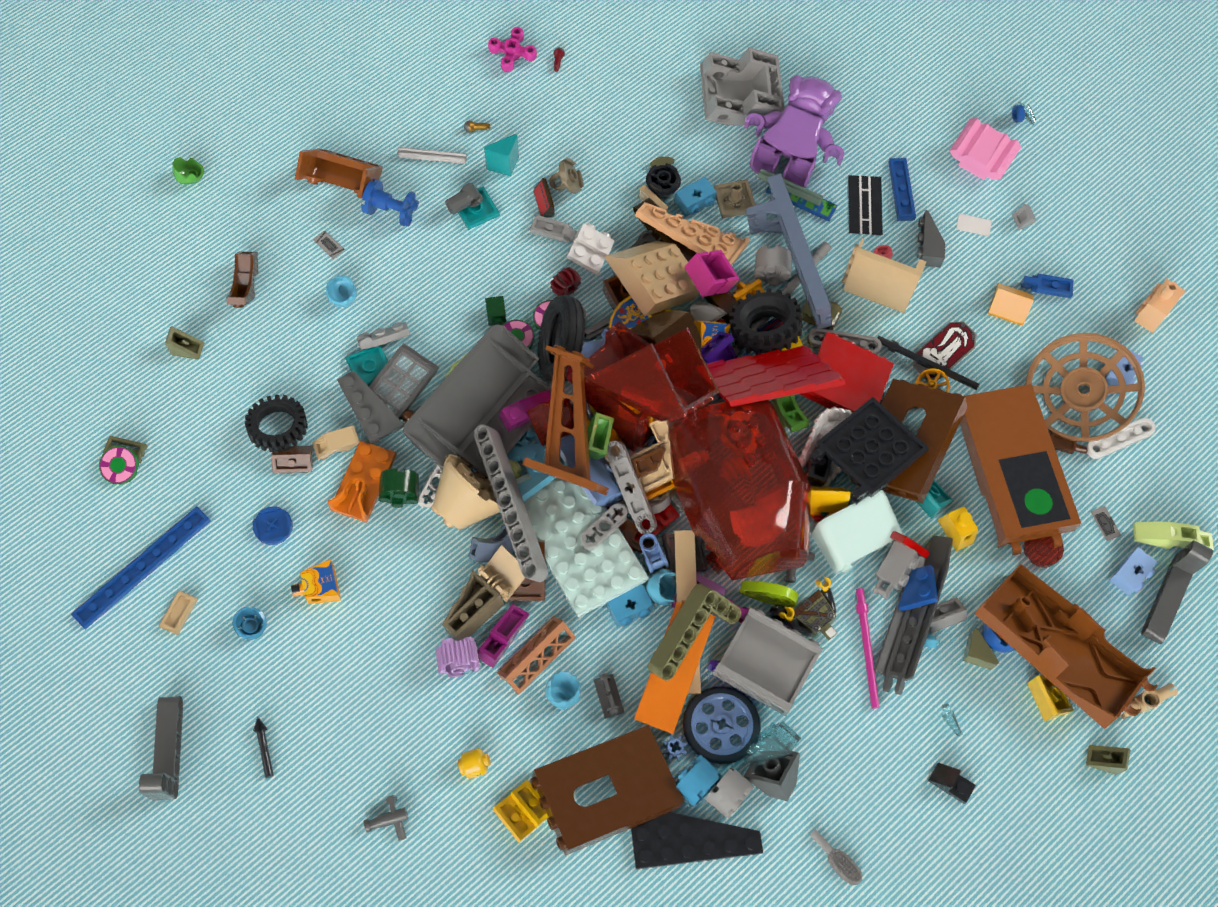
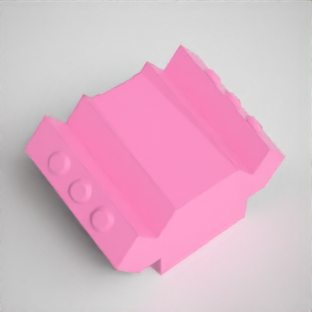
[949,118,1021,180]

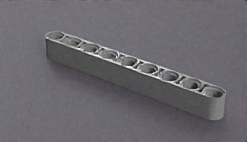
[474,424,548,582]

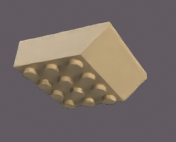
[604,241,700,316]

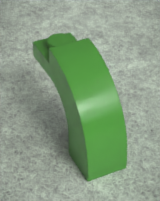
[772,395,809,433]

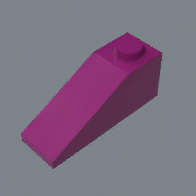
[499,390,551,433]

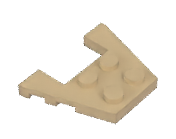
[604,416,675,493]

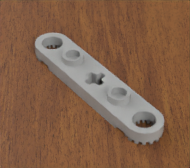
[606,441,657,534]

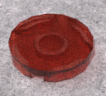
[1023,537,1064,567]

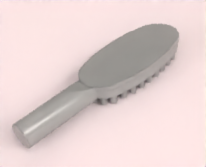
[810,829,863,885]

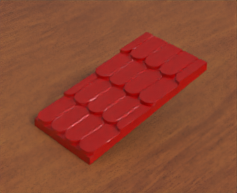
[696,346,846,407]

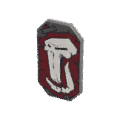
[913,321,977,380]

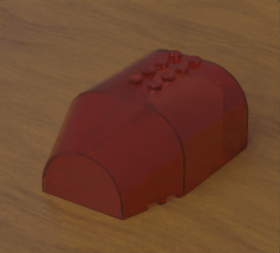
[669,400,812,581]

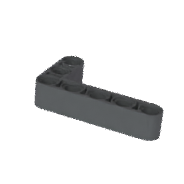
[1141,540,1214,644]
[139,696,183,801]

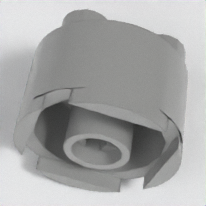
[754,245,792,286]
[705,767,754,819]

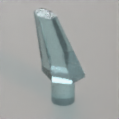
[1017,102,1036,126]
[941,703,963,736]

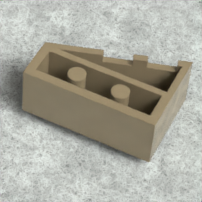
[442,570,504,641]

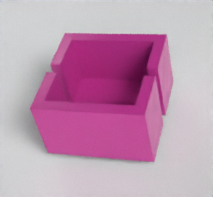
[684,250,740,297]

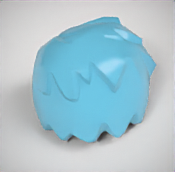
[326,276,357,307]
[545,670,580,710]

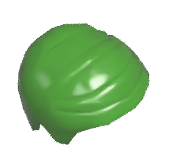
[172,157,204,184]

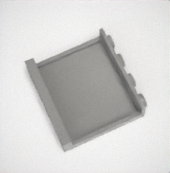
[713,607,823,717]

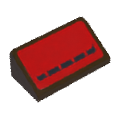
[533,178,555,218]

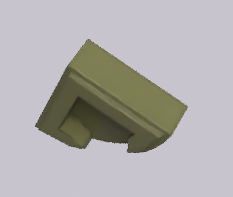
[650,157,675,167]

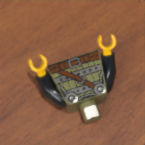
[779,576,838,641]

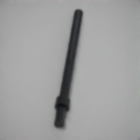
[877,335,980,391]

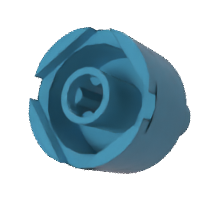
[676,755,723,807]

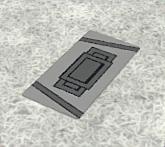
[313,231,345,259]

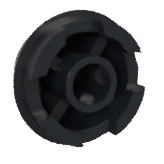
[646,163,681,199]

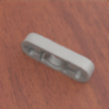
[581,504,627,550]

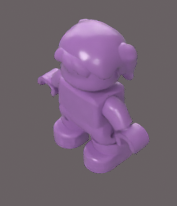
[744,75,844,188]

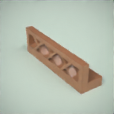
[497,616,576,694]

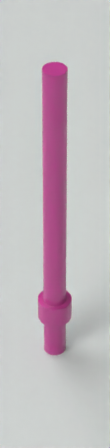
[856,588,880,709]

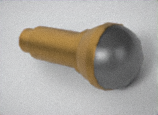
[464,120,490,133]

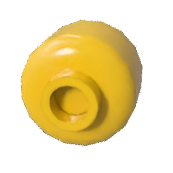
[458,748,491,779]

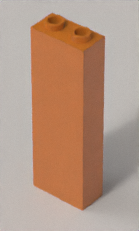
[634,600,716,734]

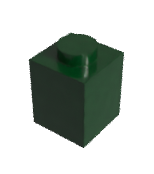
[485,296,507,326]

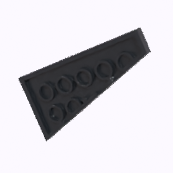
[631,812,763,870]

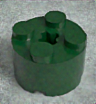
[378,469,419,508]

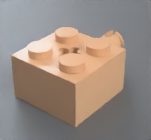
[1134,278,1185,333]

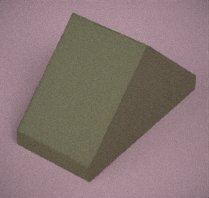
[165,326,204,360]
[963,628,999,670]
[1086,745,1131,775]

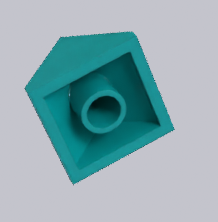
[484,134,519,176]
[915,480,954,519]

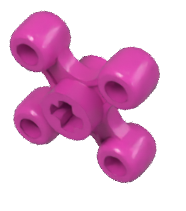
[488,27,537,72]

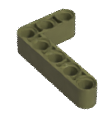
[648,584,741,681]

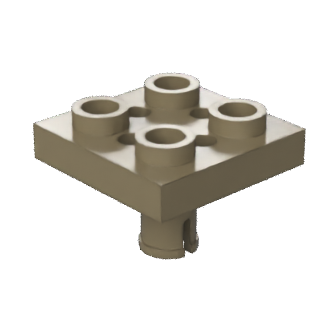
[714,179,756,219]

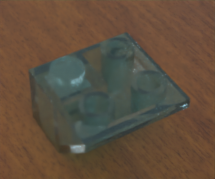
[743,721,801,763]

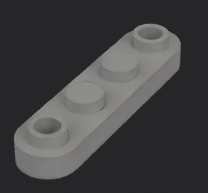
[807,328,882,355]

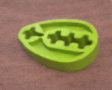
[739,581,799,608]

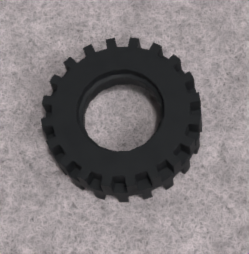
[729,289,803,355]

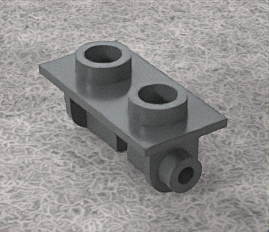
[593,673,625,719]

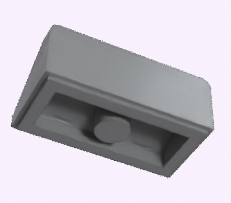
[929,597,967,633]

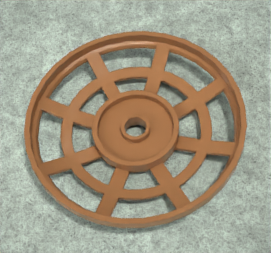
[1026,333,1145,442]

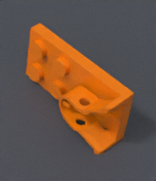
[328,440,397,523]

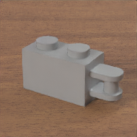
[873,541,919,600]

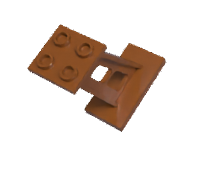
[523,345,609,495]

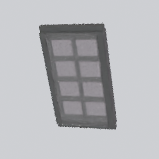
[369,343,439,420]

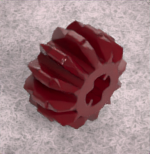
[550,267,581,296]

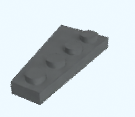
[337,370,404,444]

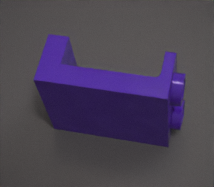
[699,332,738,390]

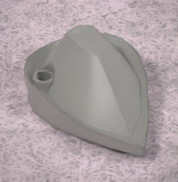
[689,302,727,322]

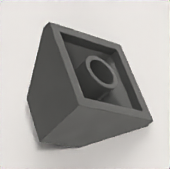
[744,744,800,802]

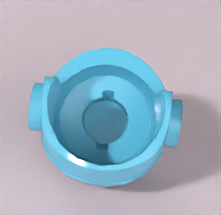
[646,569,677,606]

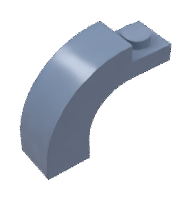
[468,524,523,562]

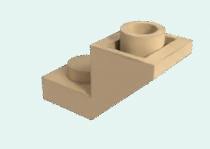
[312,426,360,460]

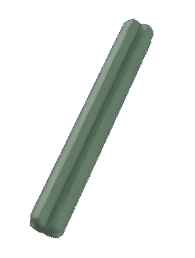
[758,169,823,205]

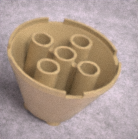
[431,454,500,530]

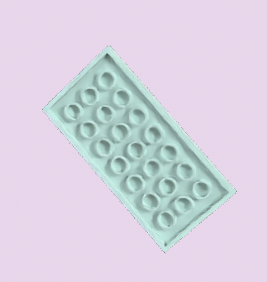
[516,473,649,617]

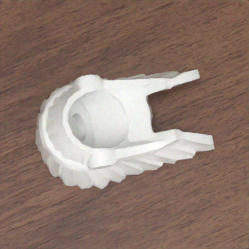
[795,407,852,487]

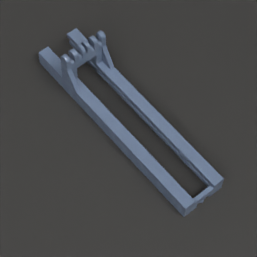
[746,173,832,330]

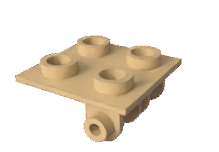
[478,545,525,602]

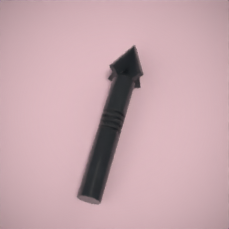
[253,717,274,778]

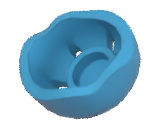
[232,606,267,640]

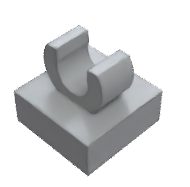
[1012,204,1036,229]

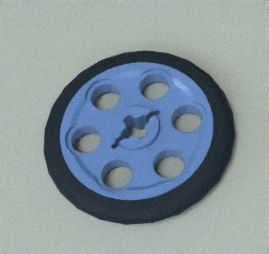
[683,686,761,764]

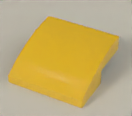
[492,780,548,843]

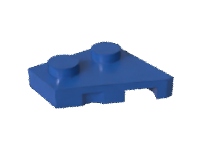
[898,565,938,612]

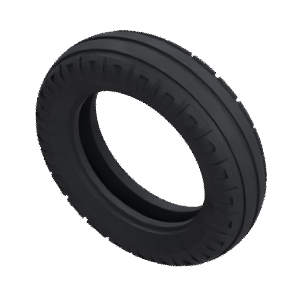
[538,295,585,381]

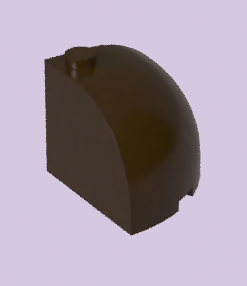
[627,310,702,385]

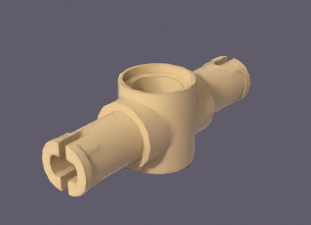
[1120,683,1178,719]

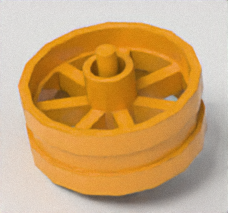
[915,368,951,393]

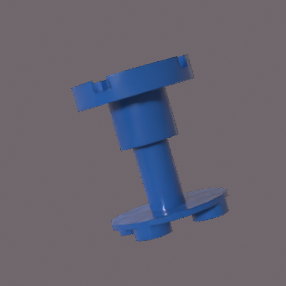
[361,179,419,227]

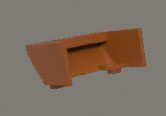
[295,148,383,199]

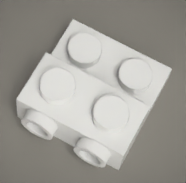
[566,223,614,275]

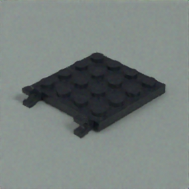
[810,397,929,505]

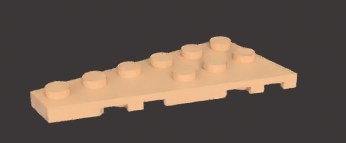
[635,202,751,266]

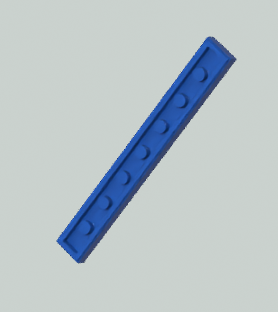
[71,506,211,630]

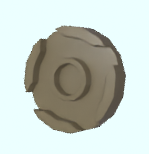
[549,158,584,194]

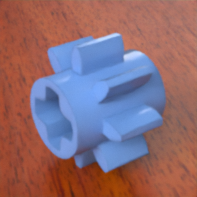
[662,735,687,762]

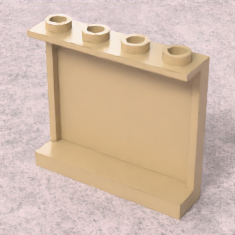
[842,238,926,313]

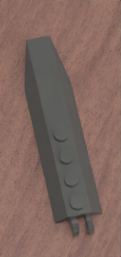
[874,535,953,695]

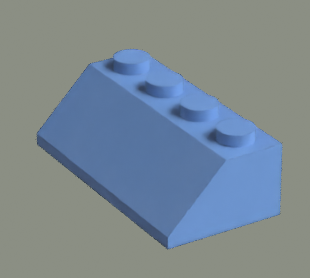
[560,434,623,507]

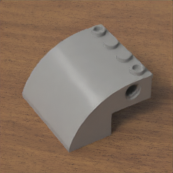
[700,47,785,126]

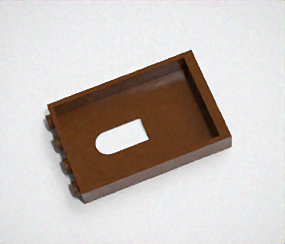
[850,379,967,503]
[530,725,685,856]

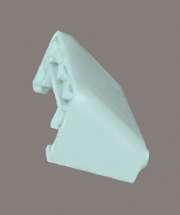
[811,490,903,575]

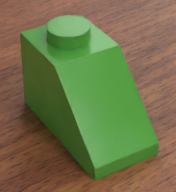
[587,412,614,460]

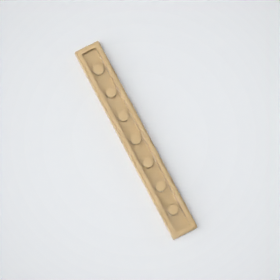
[674,530,701,694]

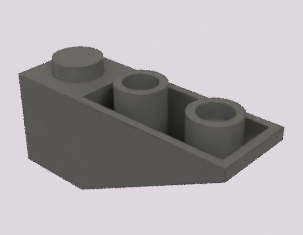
[917,210,945,268]

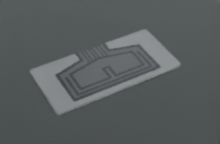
[1091,506,1121,541]

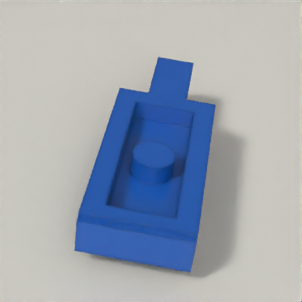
[1021,273,1074,299]

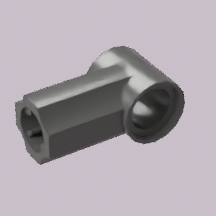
[445,183,483,215]

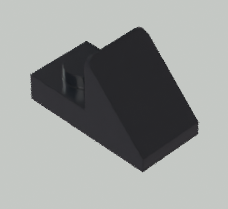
[928,763,976,804]

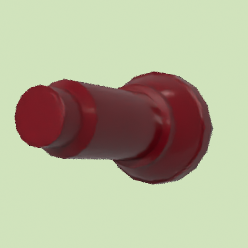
[553,47,565,72]

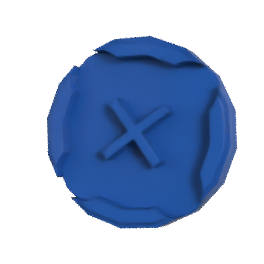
[253,506,293,545]

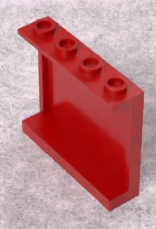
[799,331,894,413]

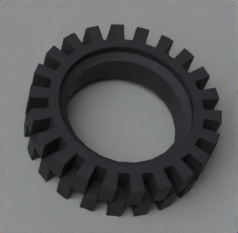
[245,395,308,452]

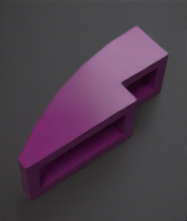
[478,604,529,668]

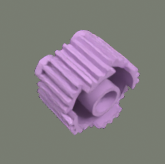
[435,637,480,678]

